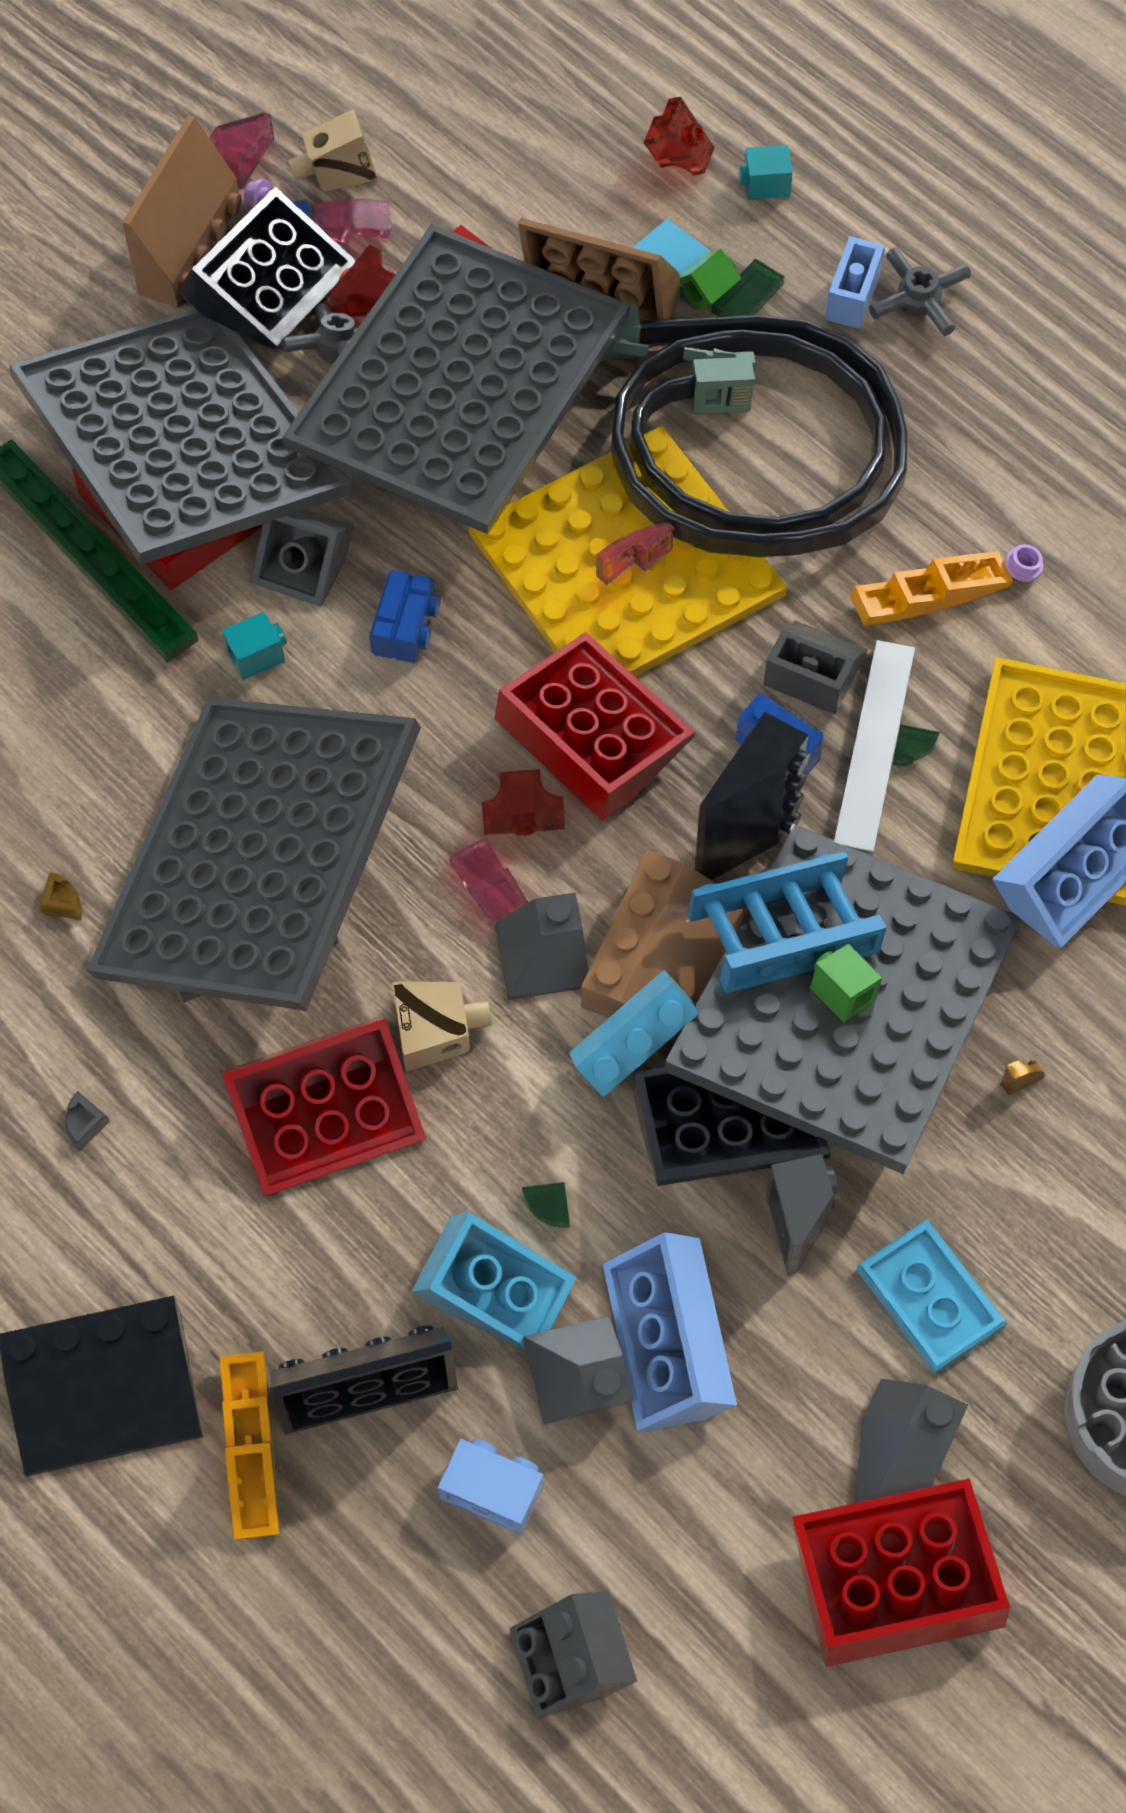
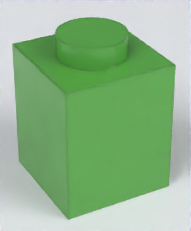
[679,248,741,310]
[810,944,882,1022]

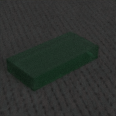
[711,258,785,317]

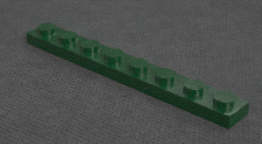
[0,439,198,663]

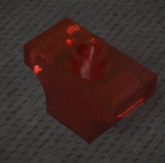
[643,96,715,176]
[329,244,396,318]
[482,769,564,836]

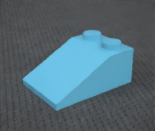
[411,1212,577,1351]

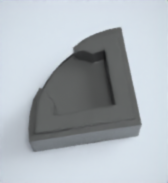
[66,1091,110,1152]

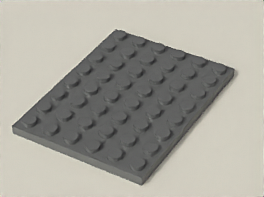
[283,224,630,534]
[9,308,353,565]
[87,697,421,1011]
[663,825,1021,1174]

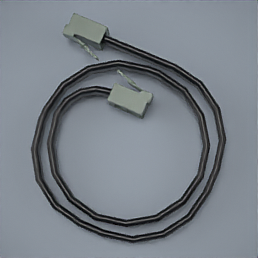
[600,305,908,557]

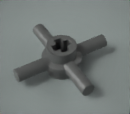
[869,247,971,336]
[282,303,358,363]

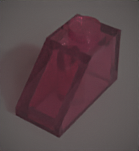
[209,112,274,189]

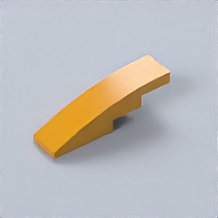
[849,551,1014,626]
[219,1351,280,1540]

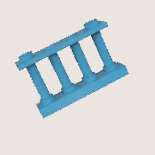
[687,851,887,994]

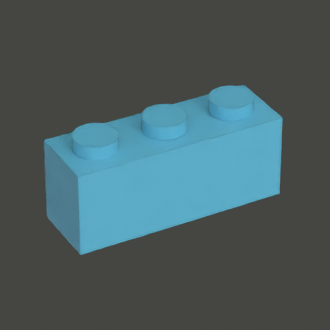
[569,970,700,1097]

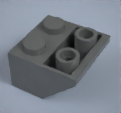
[764,621,868,714]
[510,1591,637,1718]

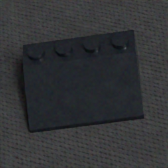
[177,187,357,349]
[694,712,810,880]
[634,1067,830,1186]
[0,1295,203,1477]
[269,1325,458,1435]

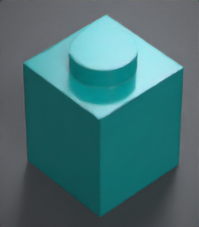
[738,145,793,200]
[222,611,287,680]

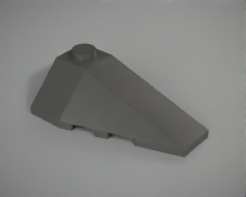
[855,1379,968,1503]

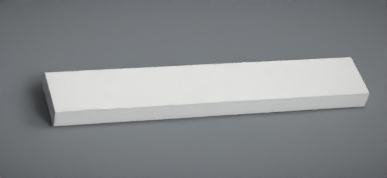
[834,640,915,856]

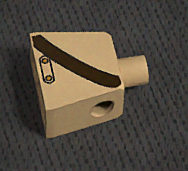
[288,109,378,192]
[392,981,492,1071]

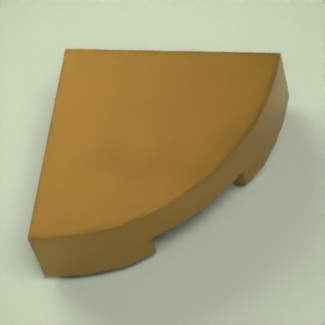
[39,872,82,920]
[1001,1060,1045,1096]

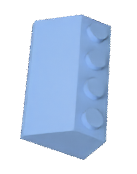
[992,774,1126,948]
[603,1232,737,1432]

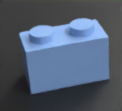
[825,236,885,330]
[438,1439,544,1535]

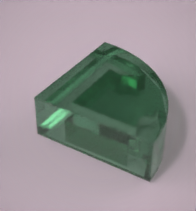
[892,724,940,766]
[522,1182,570,1228]

